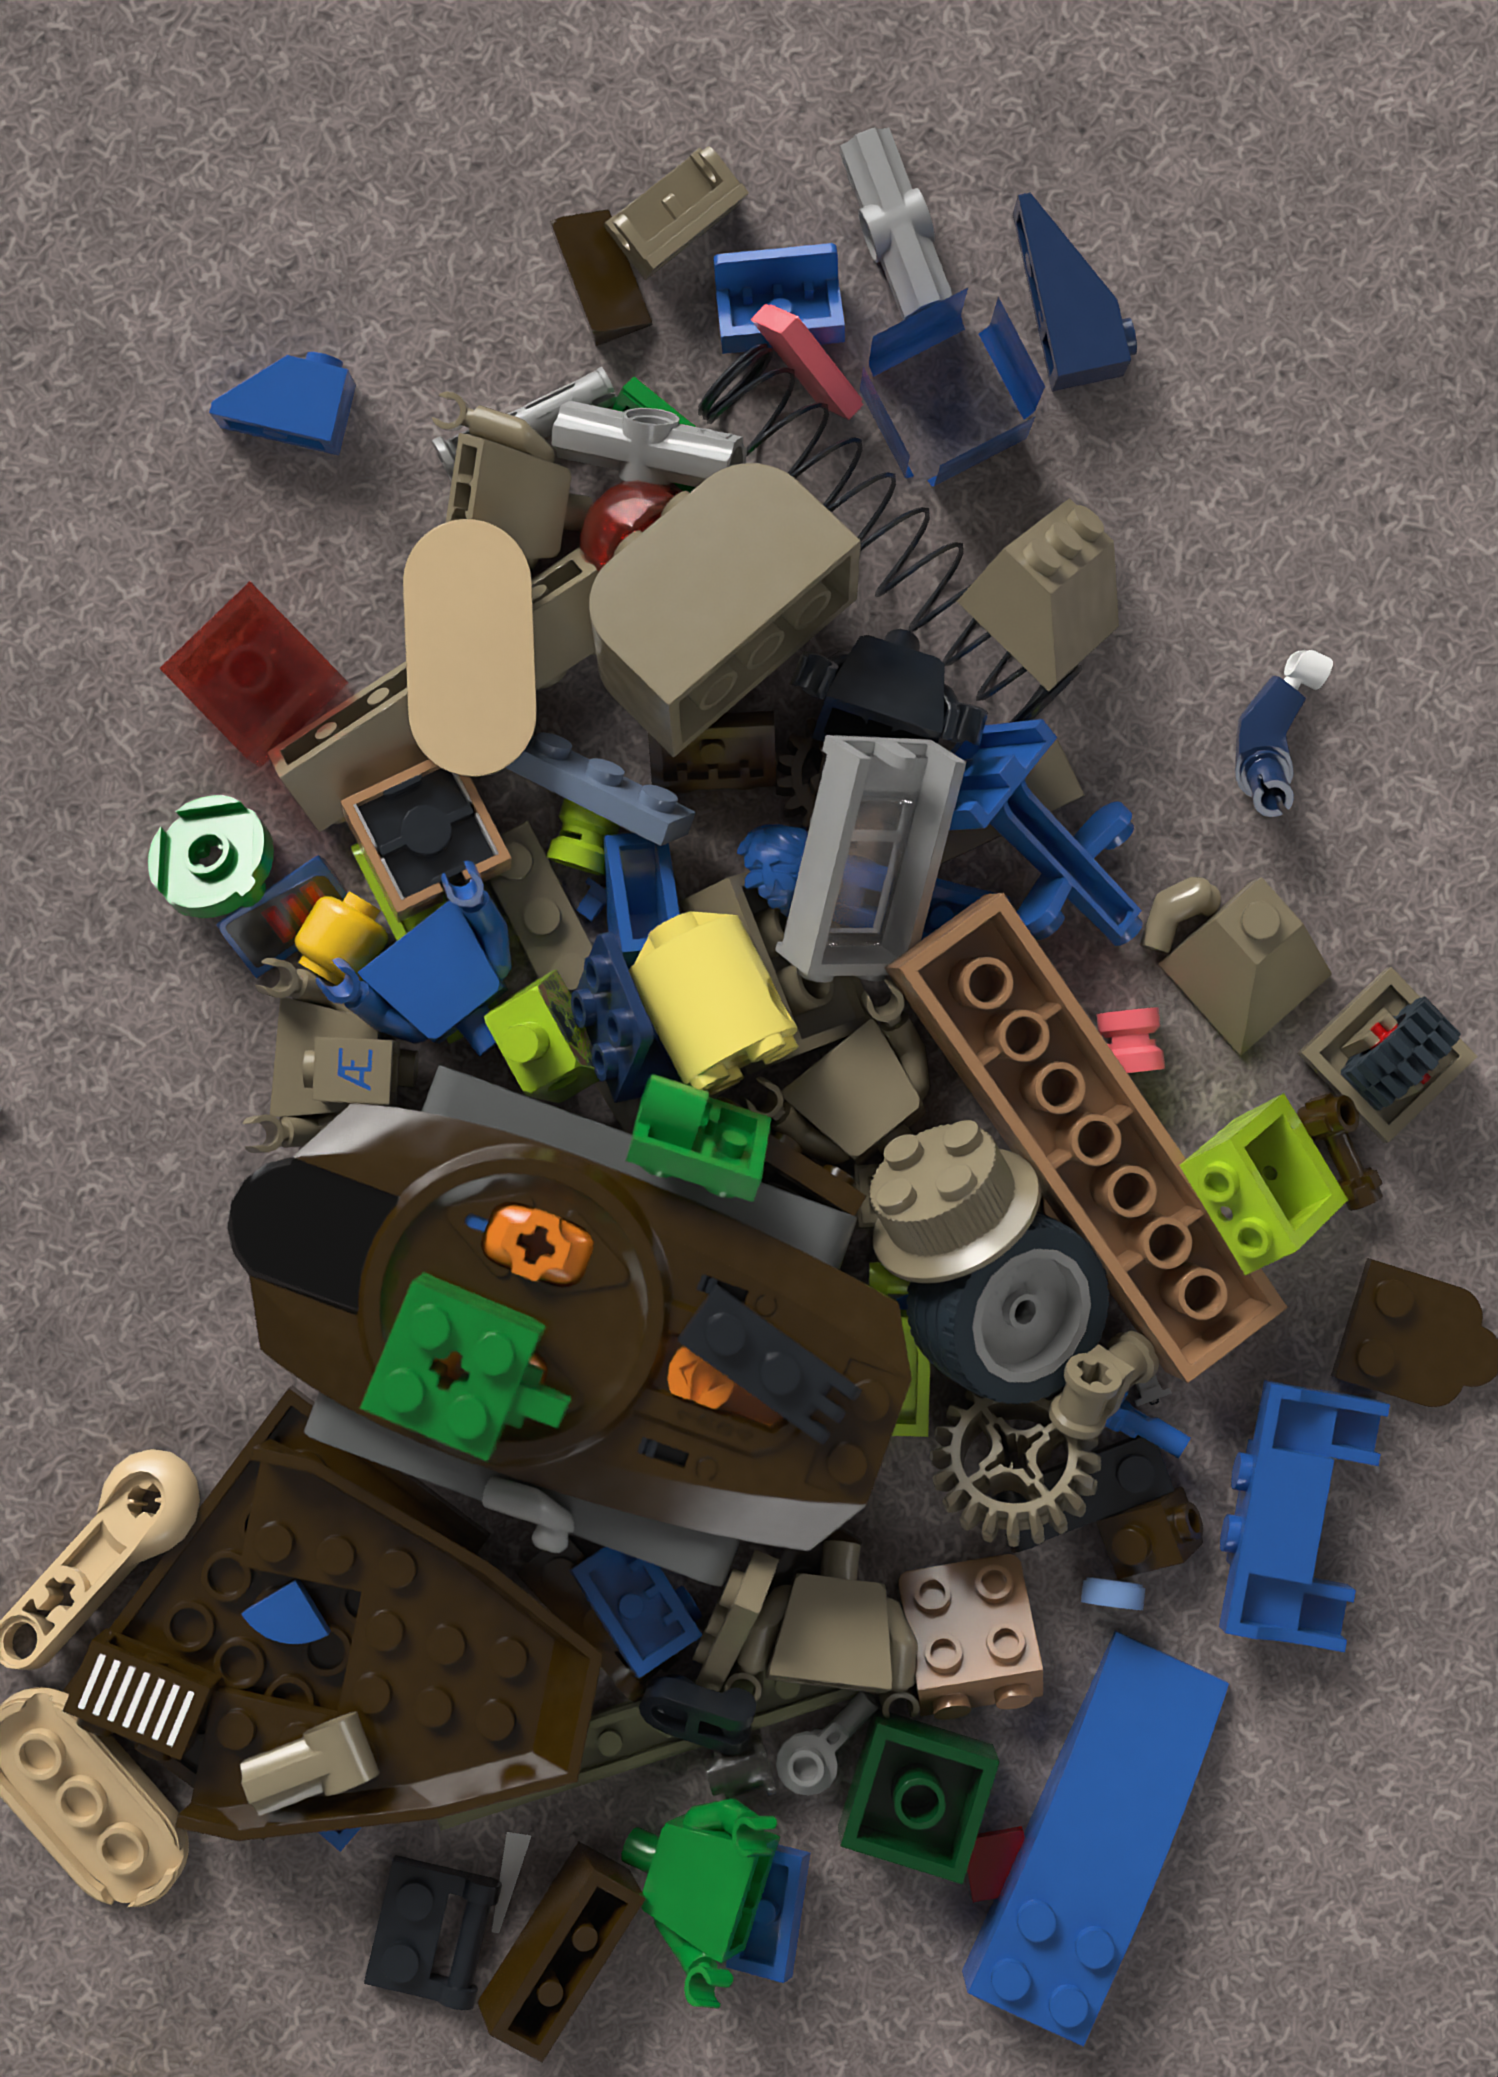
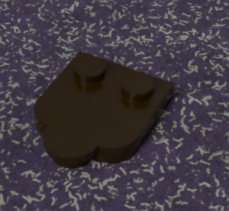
[1331,1258,1498,1407]

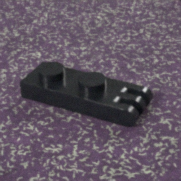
[677,1284,863,1445]

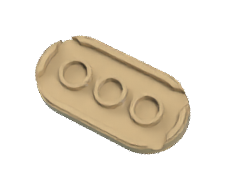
[403,519,537,777]
[0,1687,189,1907]

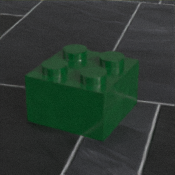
[838,1709,1000,1884]

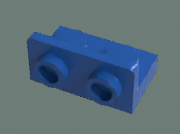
[569,1546,703,1678]

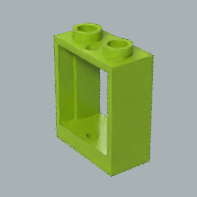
[1179,1093,1348,1276]

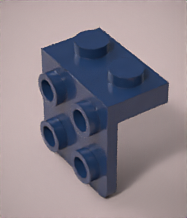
[571,932,684,1103]

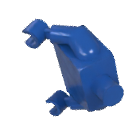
[316,861,512,1057]

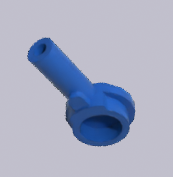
[1105,1391,1191,1459]

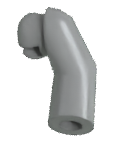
[482,1476,574,1553]

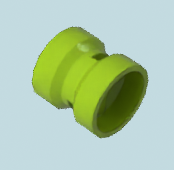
[546,798,620,876]

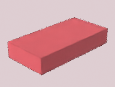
[751,304,864,420]

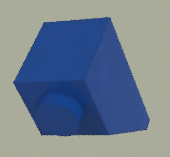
[209,352,356,456]

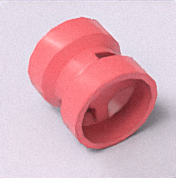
[1096,1007,1165,1073]

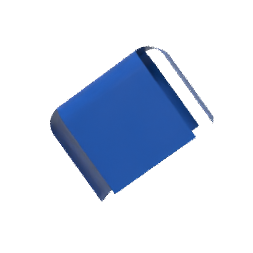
[860,288,1045,487]

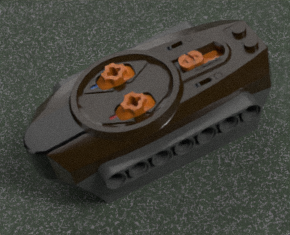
[227,1065,912,1586]

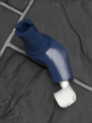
[1235,650,1333,817]

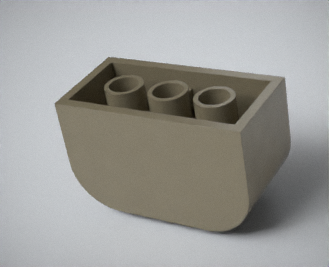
[589,463,861,757]

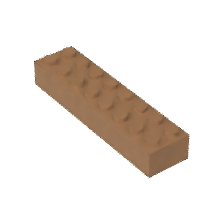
[884,893,1288,1383]

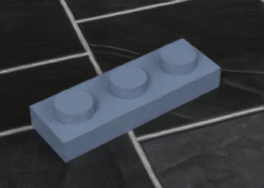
[505,732,696,846]

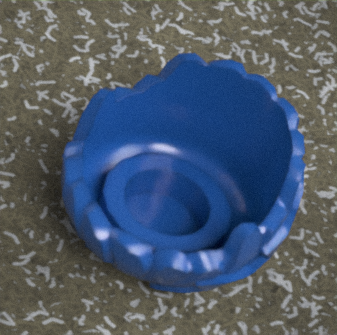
[737,824,809,917]

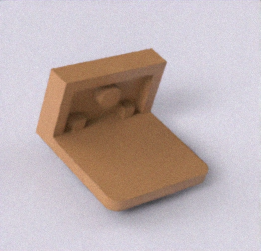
[899,1554,1043,1720]

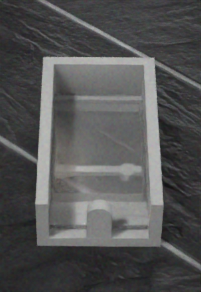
[775,735,966,982]

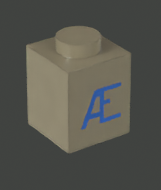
[303,1037,400,1105]

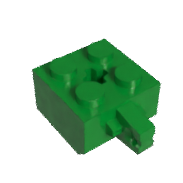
[360,1273,571,1461]

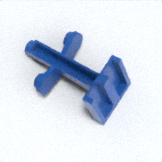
[949,719,1143,946]

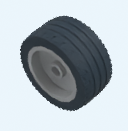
[906,1211,1110,1404]

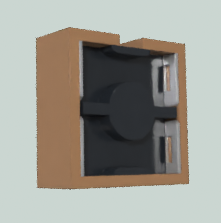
[340,759,512,923]

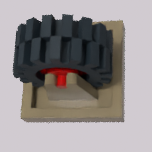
[1297,967,1478,1143]

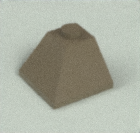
[1157,877,1332,1056]

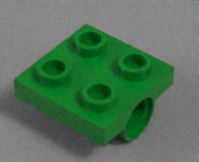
[626,1074,771,1202]

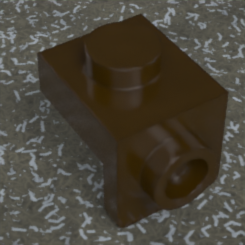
[1096,1486,1203,1579]

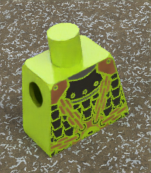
[484,969,600,1103]

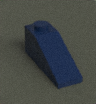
[1012,192,1137,391]

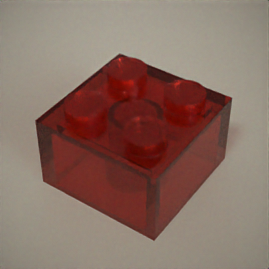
[159,581,349,768]

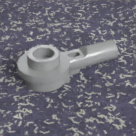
[776,1691,880,1796]

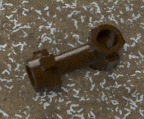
[1297,1093,1383,1211]

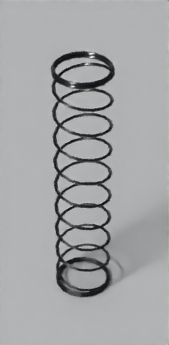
[698,343,1082,723]

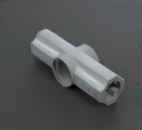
[840,127,952,321]
[552,401,747,487]

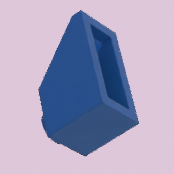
[604,833,680,970]

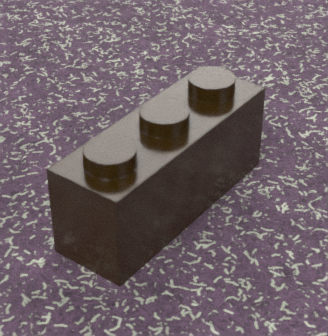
[477,1841,646,2063]

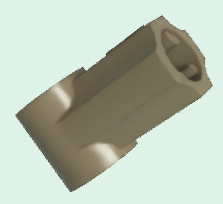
[240,1712,380,1816]

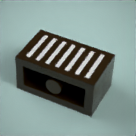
[62,1628,222,1761]

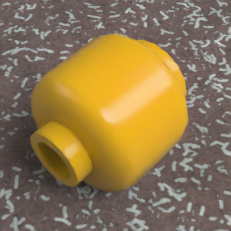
[294,892,388,986]

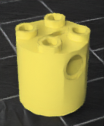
[629,912,799,1095]

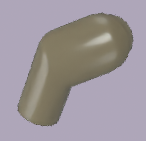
[1139,877,1221,954]

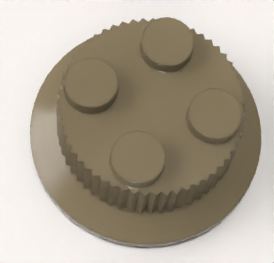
[869,1120,1041,1283]

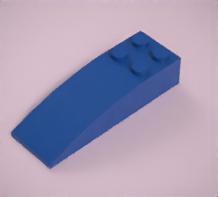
[962,1630,1229,2047]

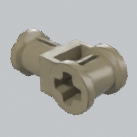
[1049,1331,1159,1440]

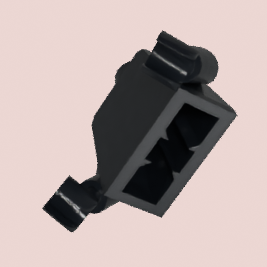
[789,629,988,746]

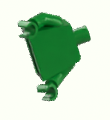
[621,1798,780,2009]

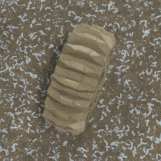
[930,1390,1101,1547]

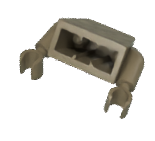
[431,391,594,571]
[243,958,419,1154]
[739,979,931,1165]
[725,1540,920,1718]

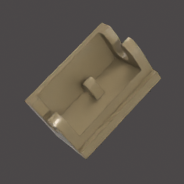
[603,146,749,281]

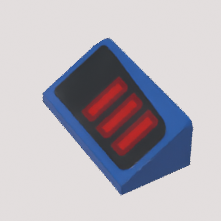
[216,855,348,979]

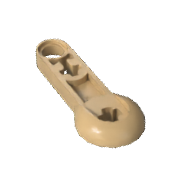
[0,1449,200,1670]

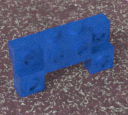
[1219,1380,1390,1653]

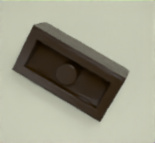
[550,209,653,346]

